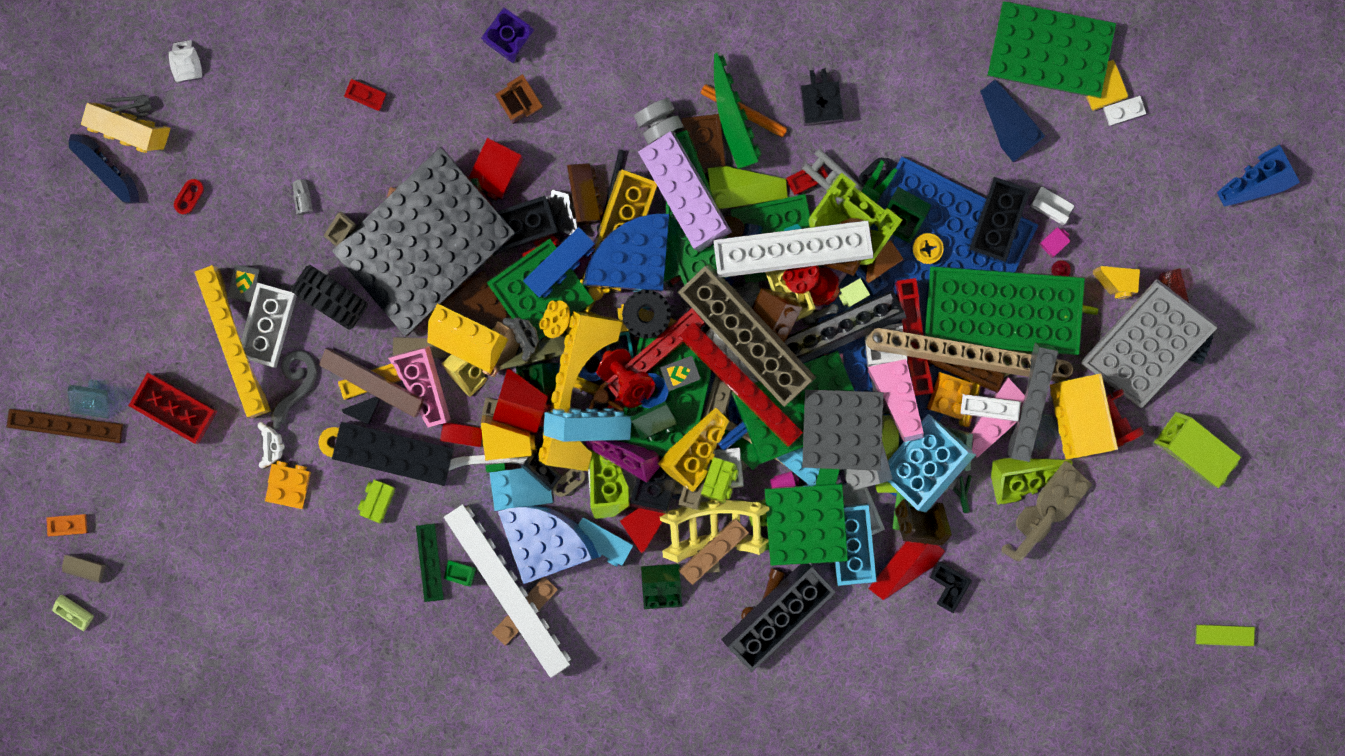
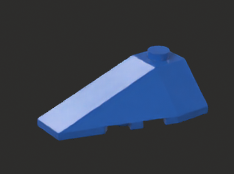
[1217,144,1300,207]

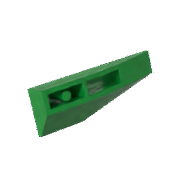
[714,52,762,169]

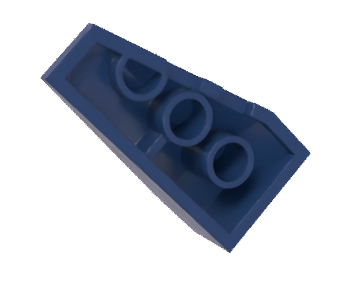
[980,80,1045,162]

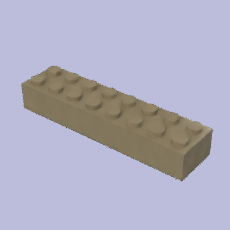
[678,264,816,407]

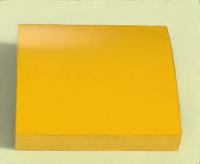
[1086,60,1128,111]

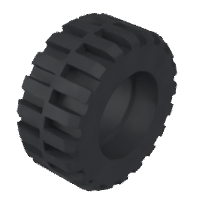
[292,265,368,330]

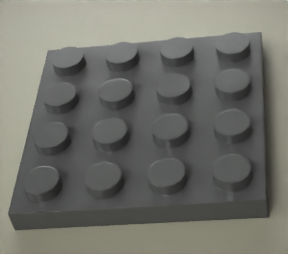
[802,390,884,471]

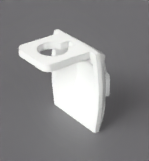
[169,40,202,82]

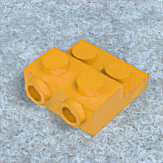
[265,461,311,509]

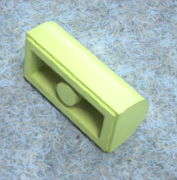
[52,594,94,631]

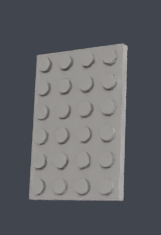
[1082,279,1217,408]

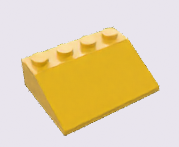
[1050,373,1118,459]

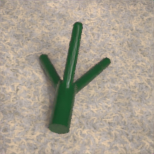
[953,475,972,513]

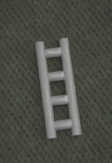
[802,148,863,201]

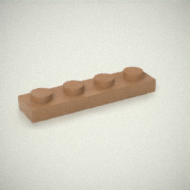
[679,518,749,585]
[491,577,558,646]

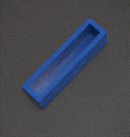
[523,227,595,298]

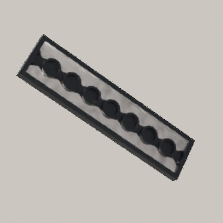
[785,290,907,363]

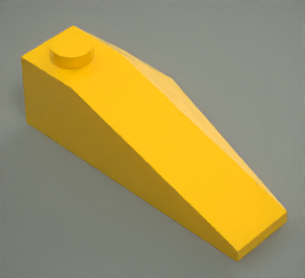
[658,408,729,492]

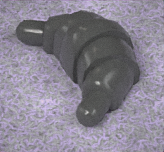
[503,318,539,361]

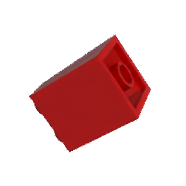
[469,138,523,201]
[492,369,549,433]
[620,508,665,553]

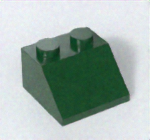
[885,187,931,244]
[630,401,678,442]

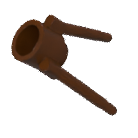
[589,382,624,411]

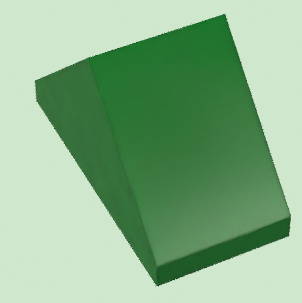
[444,560,477,587]

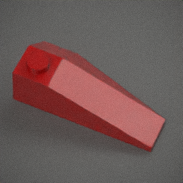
[868,541,945,600]

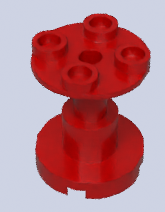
[783,265,840,306]
[596,349,655,408]
[1106,389,1144,448]

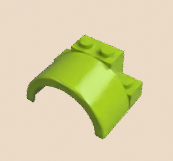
[809,173,902,265]

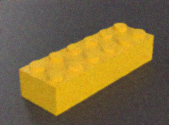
[581,169,657,292]

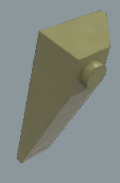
[497,331,568,371]

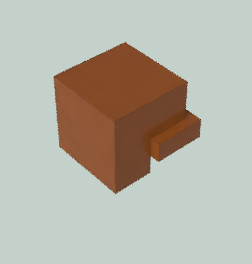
[495,74,543,124]

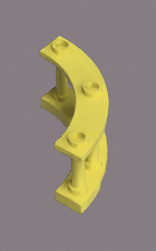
[660,499,769,563]

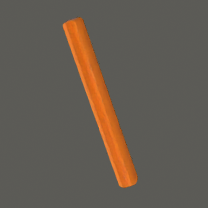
[701,84,787,137]

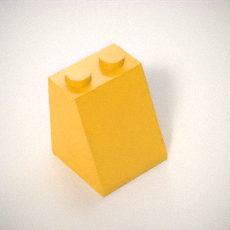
[481,415,536,461]

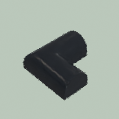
[521,438,562,491]
[929,561,972,613]

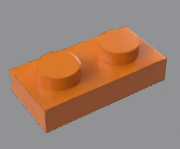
[46,514,88,536]

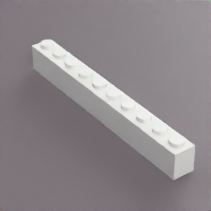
[444,504,571,678]

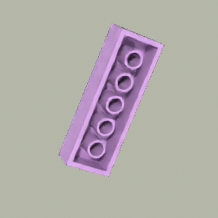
[638,131,732,252]

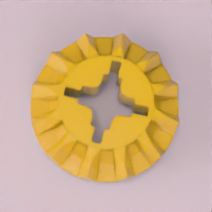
[913,233,944,264]

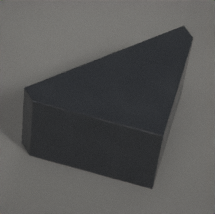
[342,397,381,425]

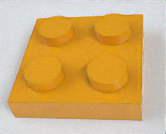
[927,372,974,420]

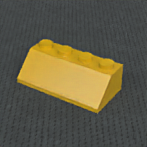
[427,303,509,374]

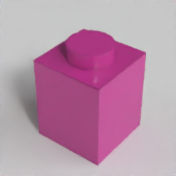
[1039,227,1070,258]

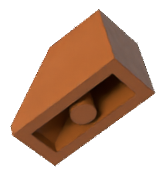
[866,240,903,283]

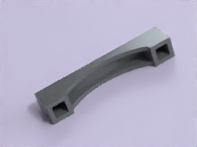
[1007,343,1058,462]

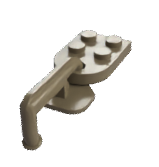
[1001,461,1092,562]

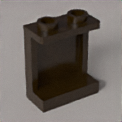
[895,499,952,546]

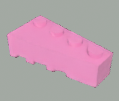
[868,359,924,442]
[970,378,1025,458]

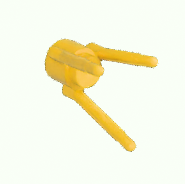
[580,280,611,313]

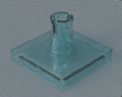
[67,379,110,419]

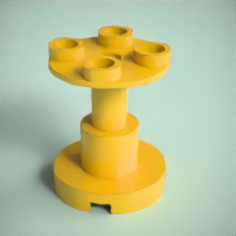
[539,301,598,338]

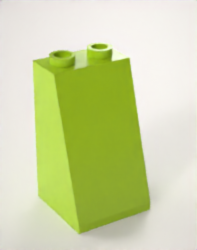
[1154,412,1241,488]

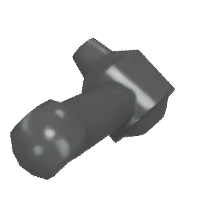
[803,304,838,325]

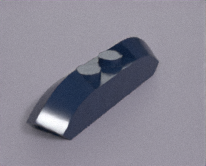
[69,134,139,204]

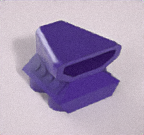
[481,8,534,63]

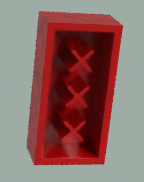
[128,372,218,444]

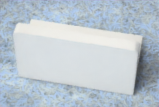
[1030,187,1074,225]

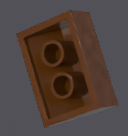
[567,163,603,225]
[752,288,802,343]

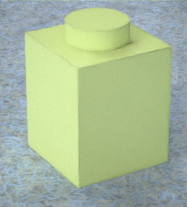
[839,278,870,307]

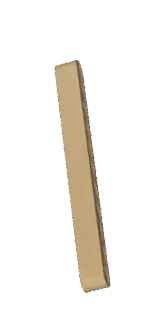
[866,328,1073,382]

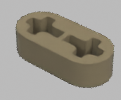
[553,469,585,497]

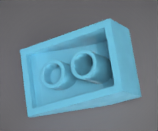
[490,468,553,511]

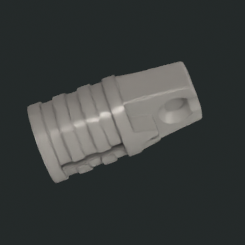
[293,179,313,215]

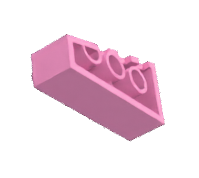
[389,346,451,427]

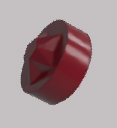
[1051,260,1071,277]

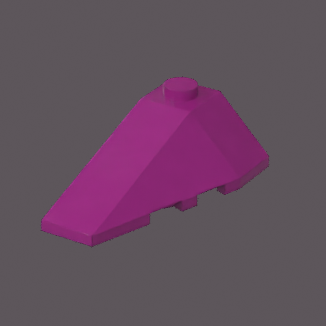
[584,440,660,482]

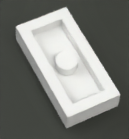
[1103,96,1146,126]

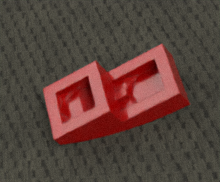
[440,422,482,447]

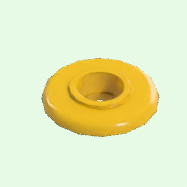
[318,427,339,457]

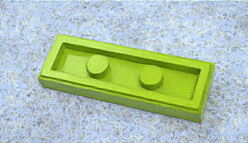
[1195,625,1255,646]

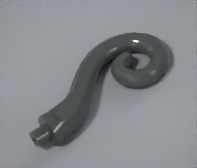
[270,350,317,430]

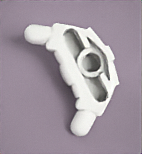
[257,422,284,469]

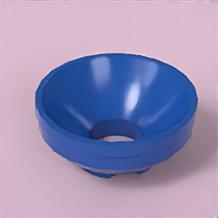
[640,373,669,408]

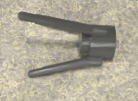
[105,95,152,120]

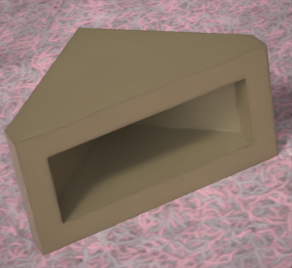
[324,211,357,246]

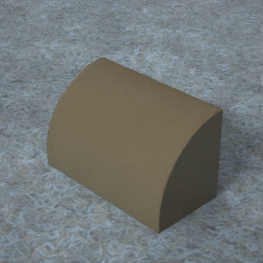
[62,554,106,583]

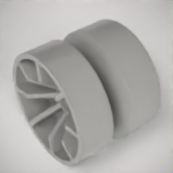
[633,98,684,145]

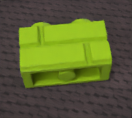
[701,457,739,503]
[358,479,396,524]

